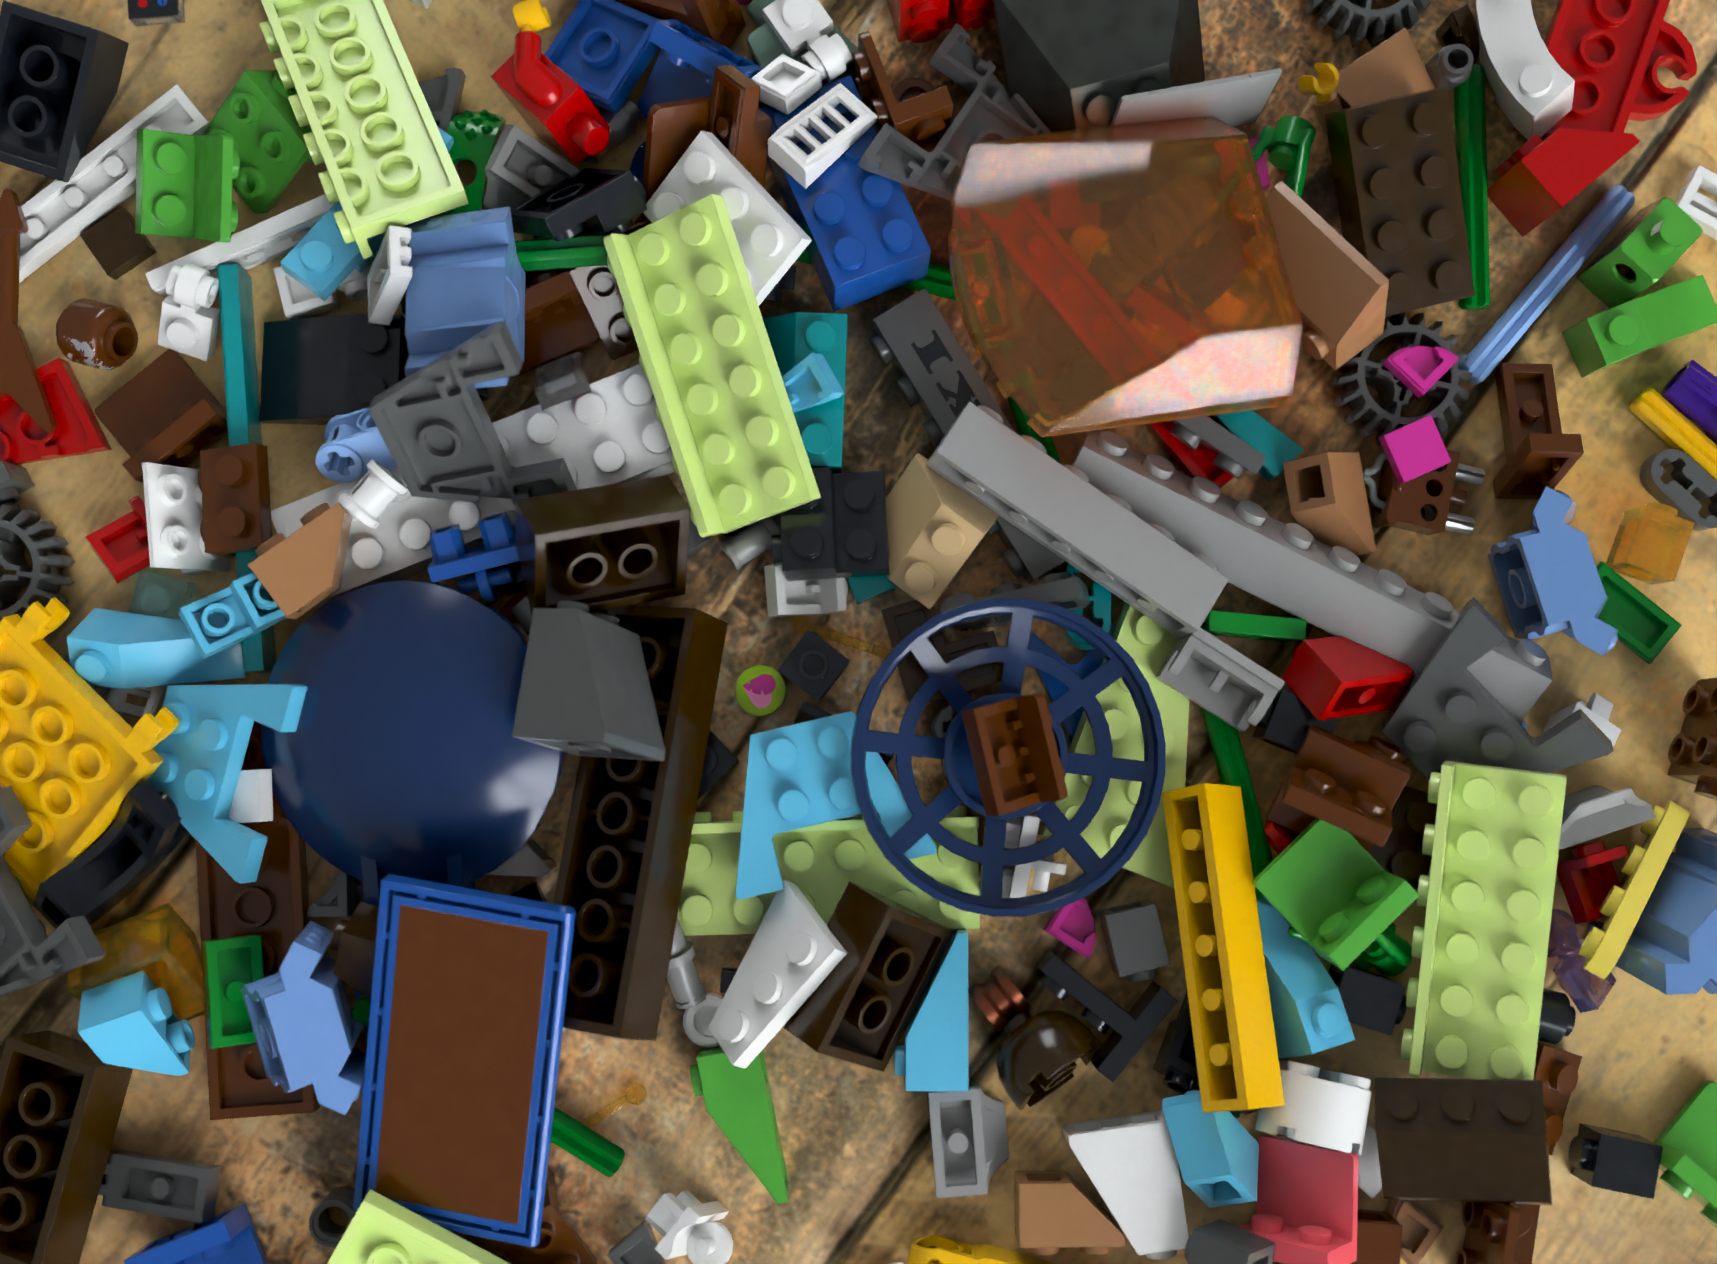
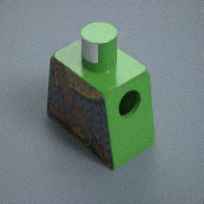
[1576,197,1703,309]

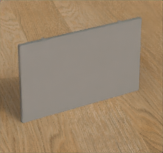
[1103,68,1282,147]

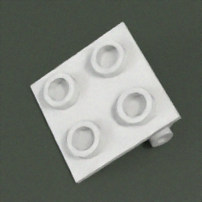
[142,462,230,575]

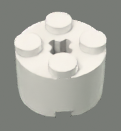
[1255,1059,1372,1155]

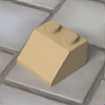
[886,453,999,610]

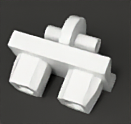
[979,815,1067,898]
[645,1190,733,1264]

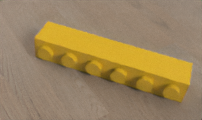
[1162,783,1285,1113]

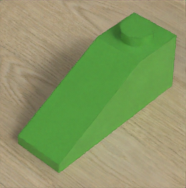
[1562,275,1717,377]
[690,1045,790,1204]

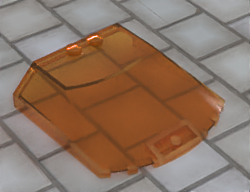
[948,116,1303,437]

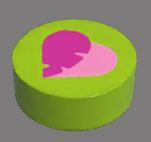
[735,665,786,716]

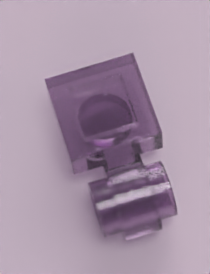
[1547,909,1617,1013]

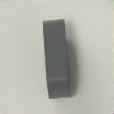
[1639,449,1717,531]

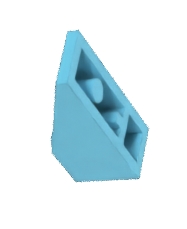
[67,608,248,689]
[1256,898,1355,1059]
[894,929,969,1091]

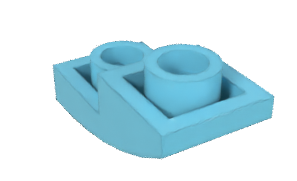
[178,573,288,659]

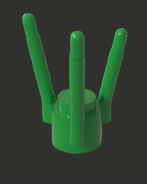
[1213,116,1316,208]
[1288,922,1412,976]

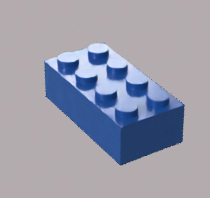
[759,75,931,312]

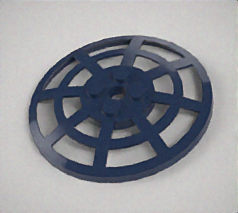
[851,598,1166,917]

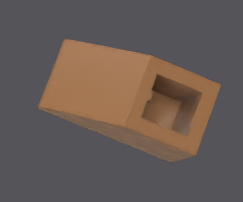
[1282,452,1376,556]
[247,503,352,619]
[1014,1170,1125,1255]

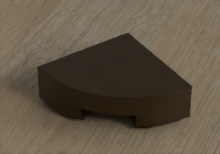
[1436,4,1480,64]

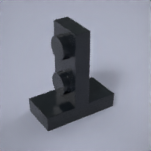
[1036,948,1178,1083]

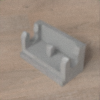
[1155,628,1285,732]

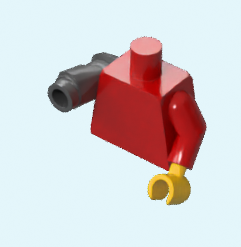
[491,0,645,164]

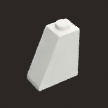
[1062,1110,1189,1260]

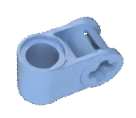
[315,407,398,483]

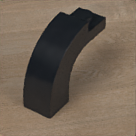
[33,780,187,929]

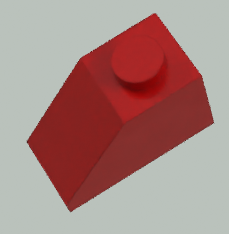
[1281,636,1415,720]

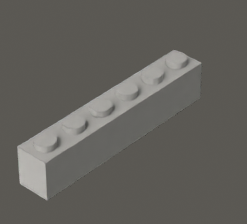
[925,401,1229,639]

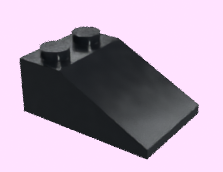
[0,0,129,183]
[259,313,409,425]

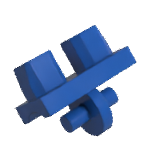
[427,512,519,604]

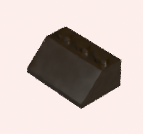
[515,475,690,615]
[783,882,953,1072]
[1374,1078,1552,1205]

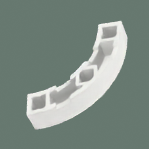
[1476,0,1575,140]

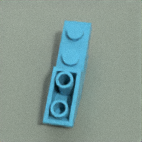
[280,126,454,301]

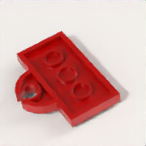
[1513,0,1697,141]

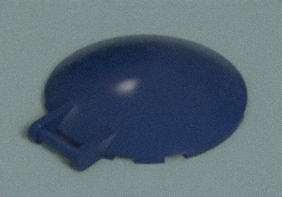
[261,580,563,907]

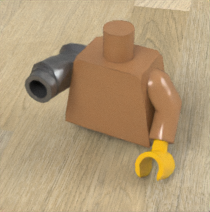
[1298,28,1474,135]

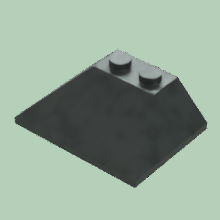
[992,0,1205,138]

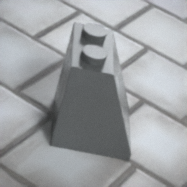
[512,601,666,762]

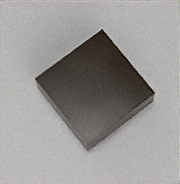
[80,207,157,280]

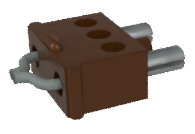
[1362,449,1485,535]

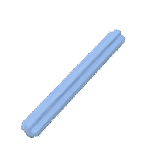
[1458,185,1635,385]

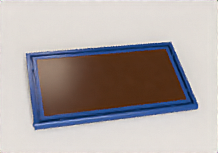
[353,874,576,1247]

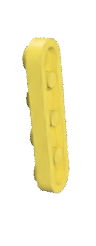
[1578,801,1691,980]

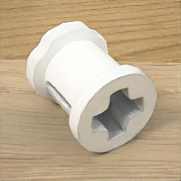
[337,459,409,529]

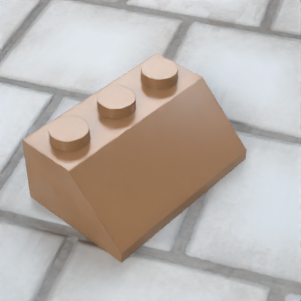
[1235,181,1389,370]

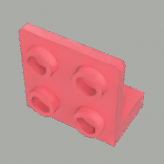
[1237,1134,1359,1264]

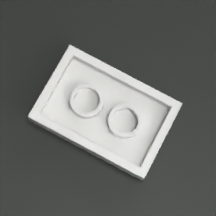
[643,130,812,306]

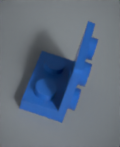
[637,19,763,120]
[124,1204,268,1264]

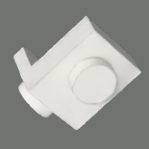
[764,564,848,617]

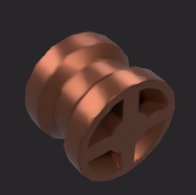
[968,965,1031,1031]

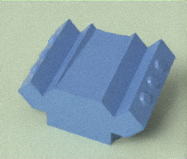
[405,207,526,388]
[1488,486,1619,656]
[1588,828,1717,995]
[241,921,366,1115]

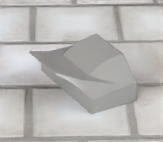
[483,124,580,209]
[1559,785,1656,850]
[927,1086,1009,1198]

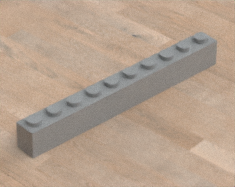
[1071,427,1553,724]

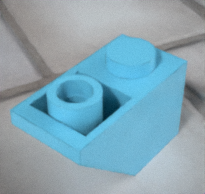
[78,970,195,1076]
[1162,1090,1259,1208]

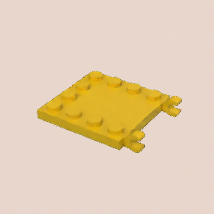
[0,597,180,901]

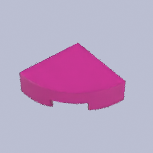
[1382,346,1459,398]
[1043,898,1096,959]

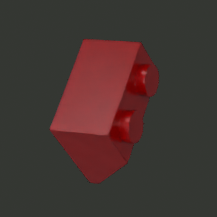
[1488,127,1640,237]

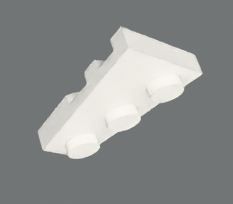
[708,879,848,1069]

